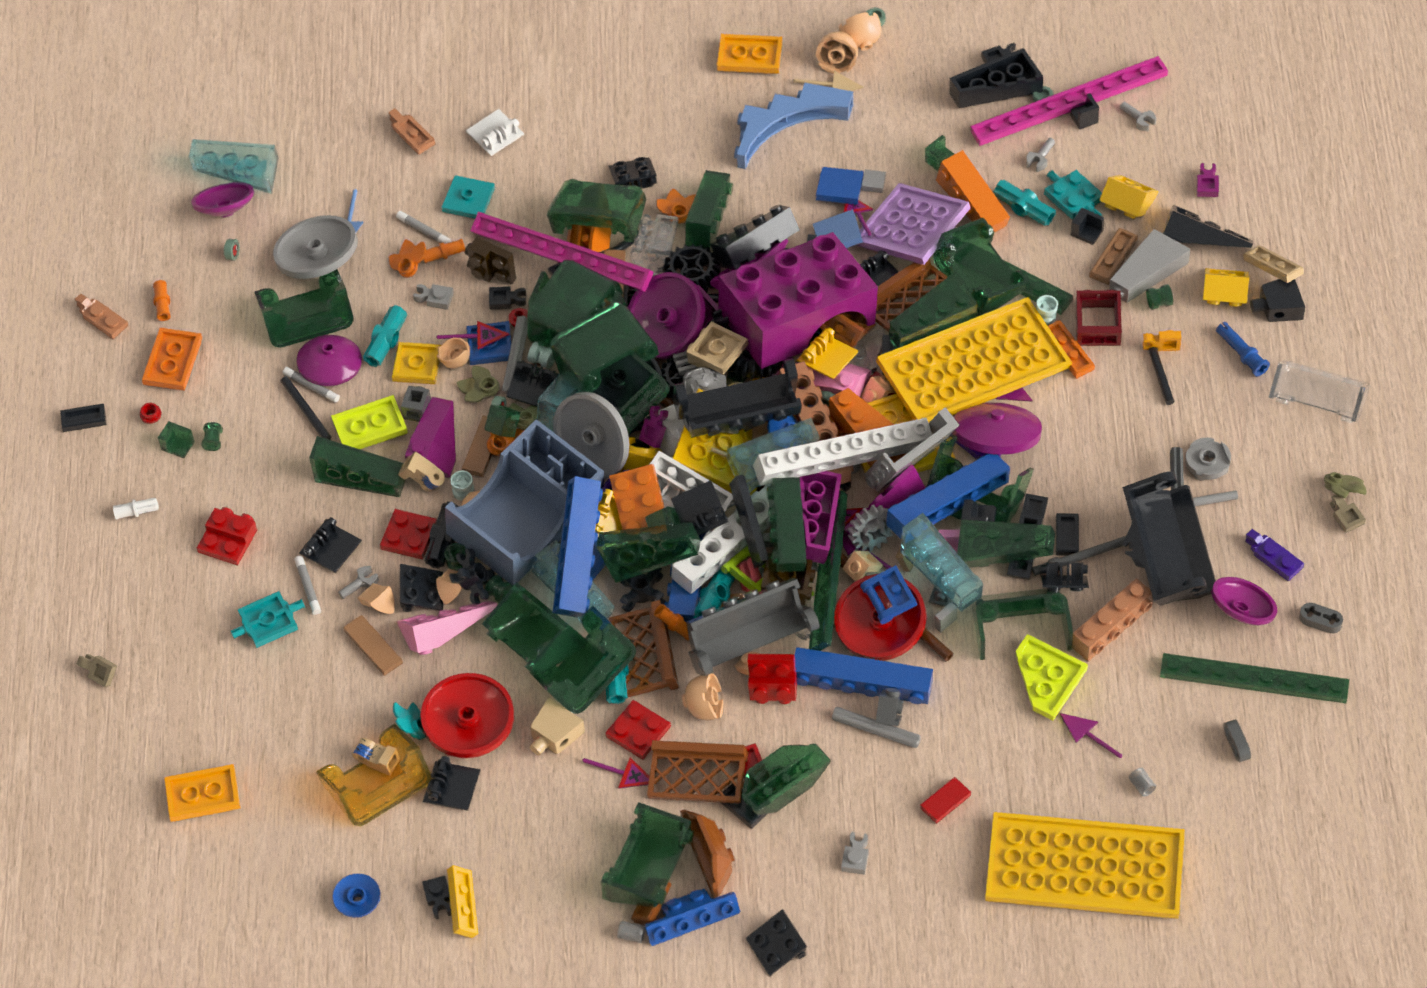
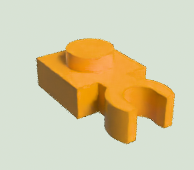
[1142,330,1181,351]

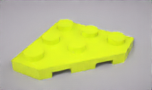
[1015,634,1088,721]

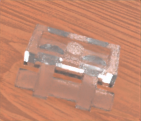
[634,214,678,256]

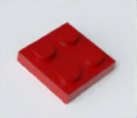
[380,509,437,560]
[605,699,671,760]

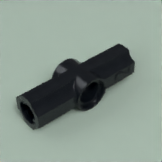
[425,501,460,569]

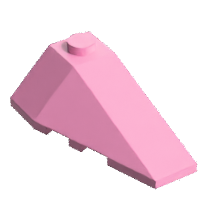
[776,363,871,397]
[397,600,498,655]

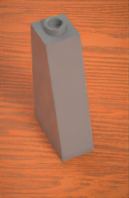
[1110,229,1190,303]

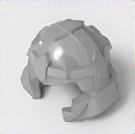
[683,367,727,395]

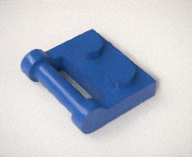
[860,565,917,624]

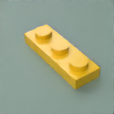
[447,865,478,938]

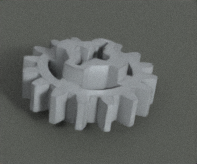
[848,505,894,552]

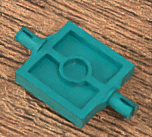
[1044,170,1102,220]
[230,591,305,648]

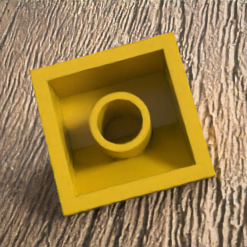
[1099,175,1159,219]
[1203,268,1249,306]

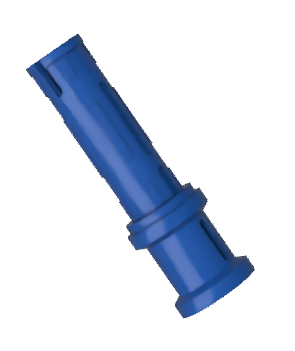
[1216,322,1270,377]

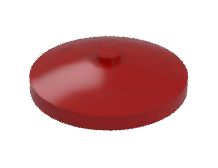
[834,574,927,661]
[421,673,514,758]

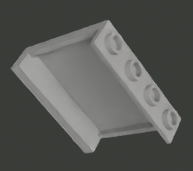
[864,407,959,492]

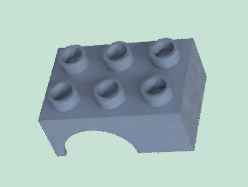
[445,419,604,587]

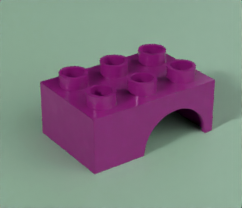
[718,232,878,369]

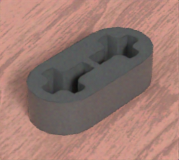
[1299,603,1343,634]
[1224,719,1251,762]

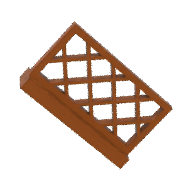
[861,258,959,335]
[819,311,877,348]
[609,600,679,697]
[647,740,748,803]

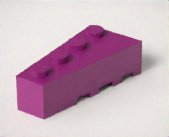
[793,471,842,564]

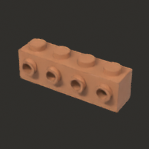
[1071,578,1153,662]

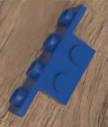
[645,888,740,946]

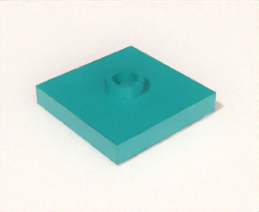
[441,175,495,219]

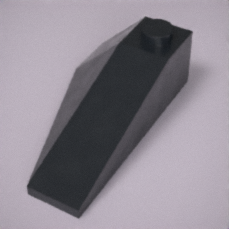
[1163,204,1253,248]

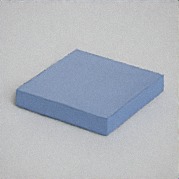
[813,209,863,248]

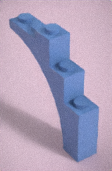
[734,83,854,169]

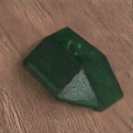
[742,744,831,815]

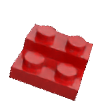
[196,507,257,566]
[747,653,798,704]

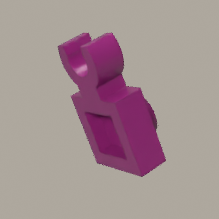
[1197,163,1219,197]
[639,406,668,448]

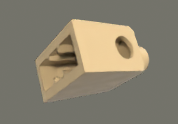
[529,698,585,756]

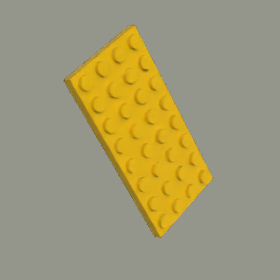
[876,297,1072,423]
[985,812,1185,919]

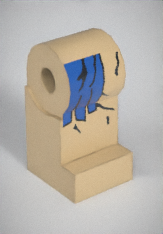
[398,452,445,492]
[352,738,400,776]

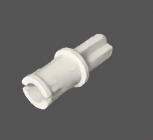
[113,498,159,519]

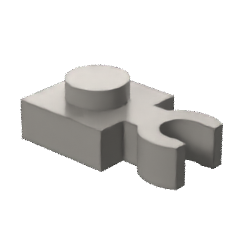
[413,284,454,310]
[841,832,869,875]

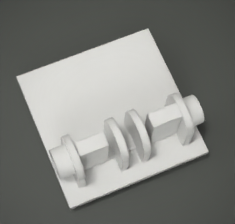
[466,109,524,156]

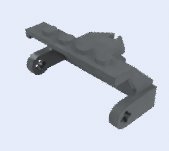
[686,578,820,676]

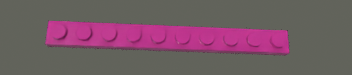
[970,56,1168,146]
[470,212,654,292]

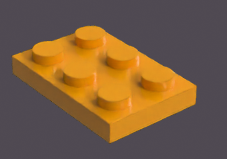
[717,34,783,74]
[164,764,241,822]

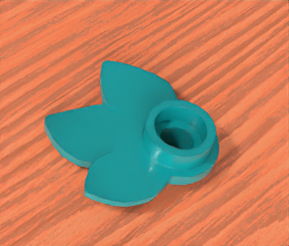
[393,702,426,740]

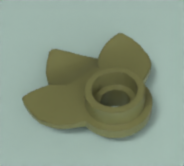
[457,366,500,403]
[499,403,542,430]
[1324,472,1367,498]

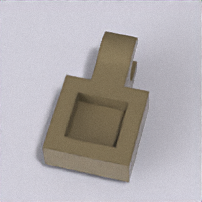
[1330,495,1366,533]
[77,654,117,687]

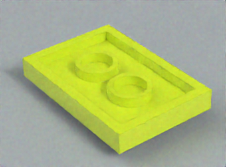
[331,395,408,454]

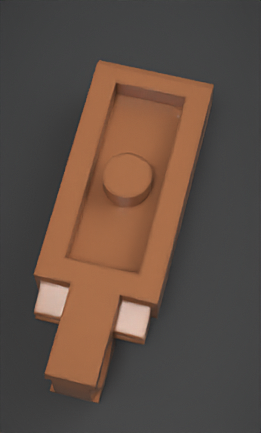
[388,108,435,155]
[75,294,129,339]

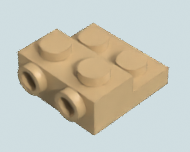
[686,322,748,375]

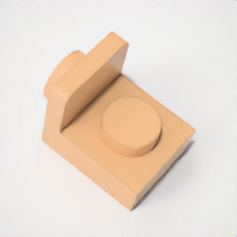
[843,551,883,581]

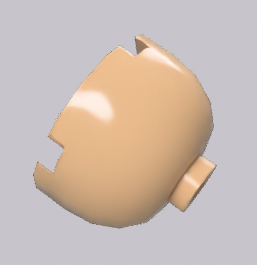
[839,12,881,51]
[816,31,858,74]
[682,674,723,720]

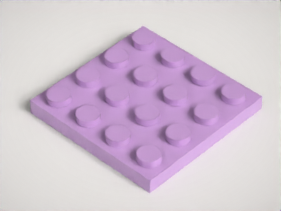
[856,183,970,265]

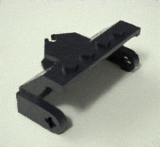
[673,358,802,438]
[1123,471,1216,606]

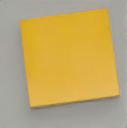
[392,342,441,384]

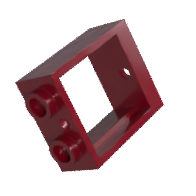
[1076,290,1122,346]

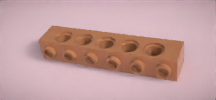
[779,361,854,484]

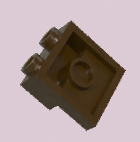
[465,236,517,285]
[761,553,816,605]

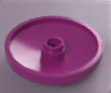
[626,272,705,359]
[953,403,1042,455]

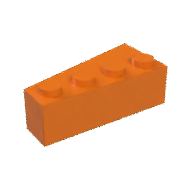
[936,150,1010,238]
[829,388,907,467]

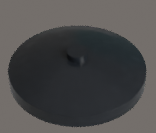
[575,338,663,417]

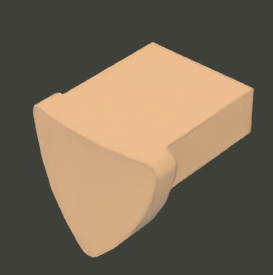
[436,569,463,604]
[358,583,394,614]

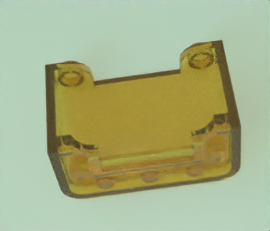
[316,724,431,826]

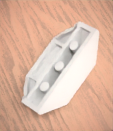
[650,451,734,516]

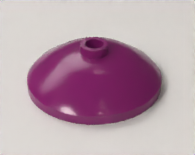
[191,182,254,217]
[296,335,362,386]
[1211,577,1278,626]

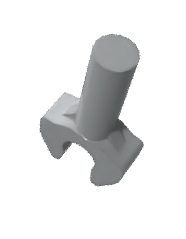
[1120,101,1156,131]
[1026,138,1055,172]
[338,566,379,599]

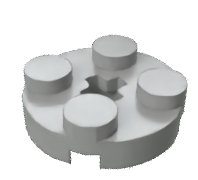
[1185,437,1231,481]

